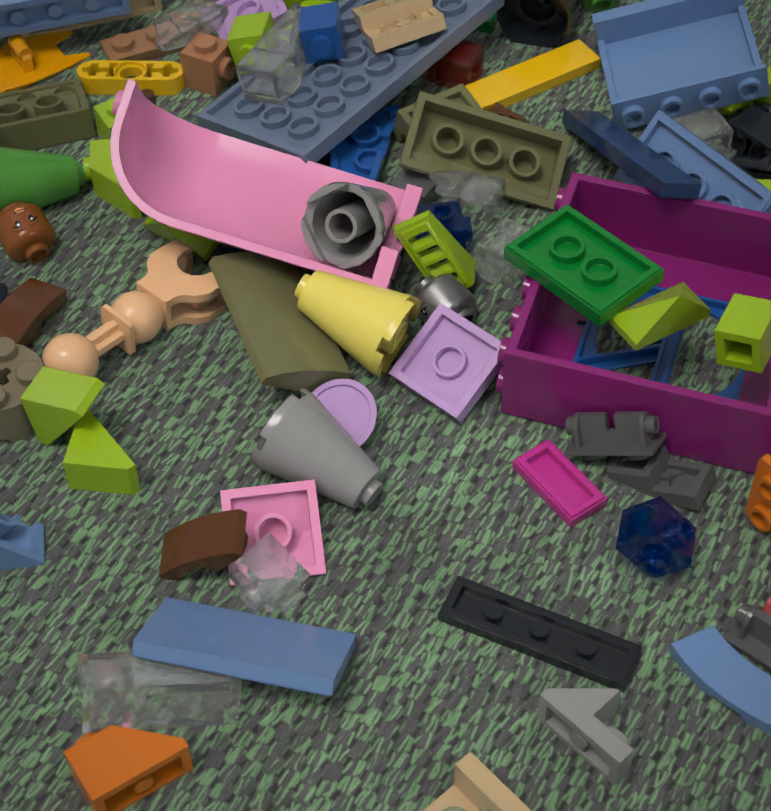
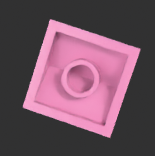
[220,479,326,586]

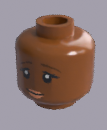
[0,202,56,264]

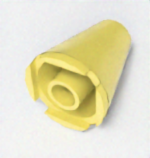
[294,270,421,377]

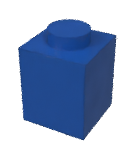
[299,1,346,64]

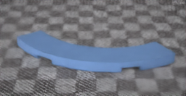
[669,625,771,734]

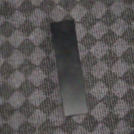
[438,576,642,693]

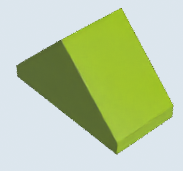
[20,366,105,445]
[63,409,141,495]

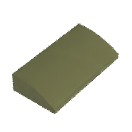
[0,78,96,150]
[399,91,572,211]
[209,251,351,393]

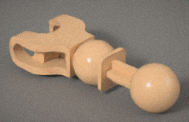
[41,240,228,377]

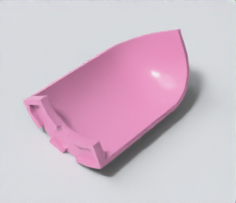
[110,79,423,289]

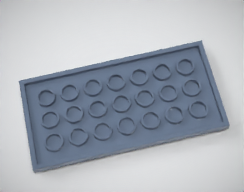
[196,0,504,163]

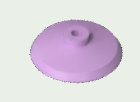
[312,379,377,446]

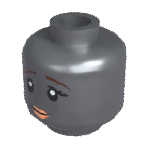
[415,274,476,324]

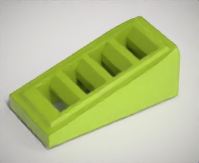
[393,210,476,288]

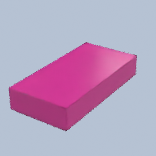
[512,439,608,528]

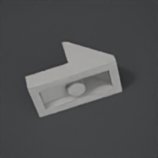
[537,688,634,786]

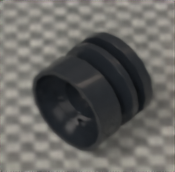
[497,0,580,48]

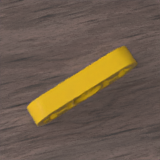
[76,60,185,96]

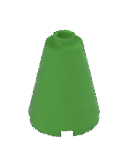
[0,147,85,211]

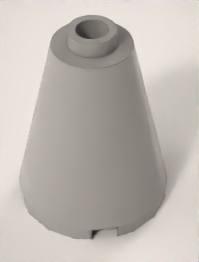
[301,182,396,269]
[250,388,383,509]

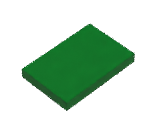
[504,204,664,327]

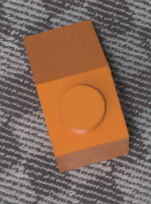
[63,725,194,811]

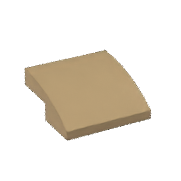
[351,0,447,53]

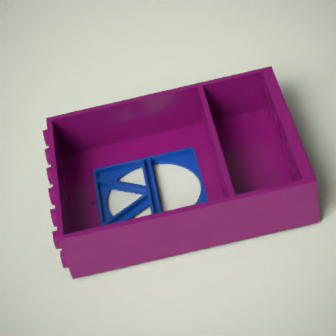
[495,172,771,474]

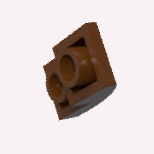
[0,278,67,346]
[159,509,248,581]

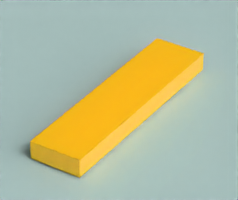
[465,39,601,111]

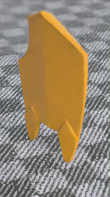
[0,30,90,94]

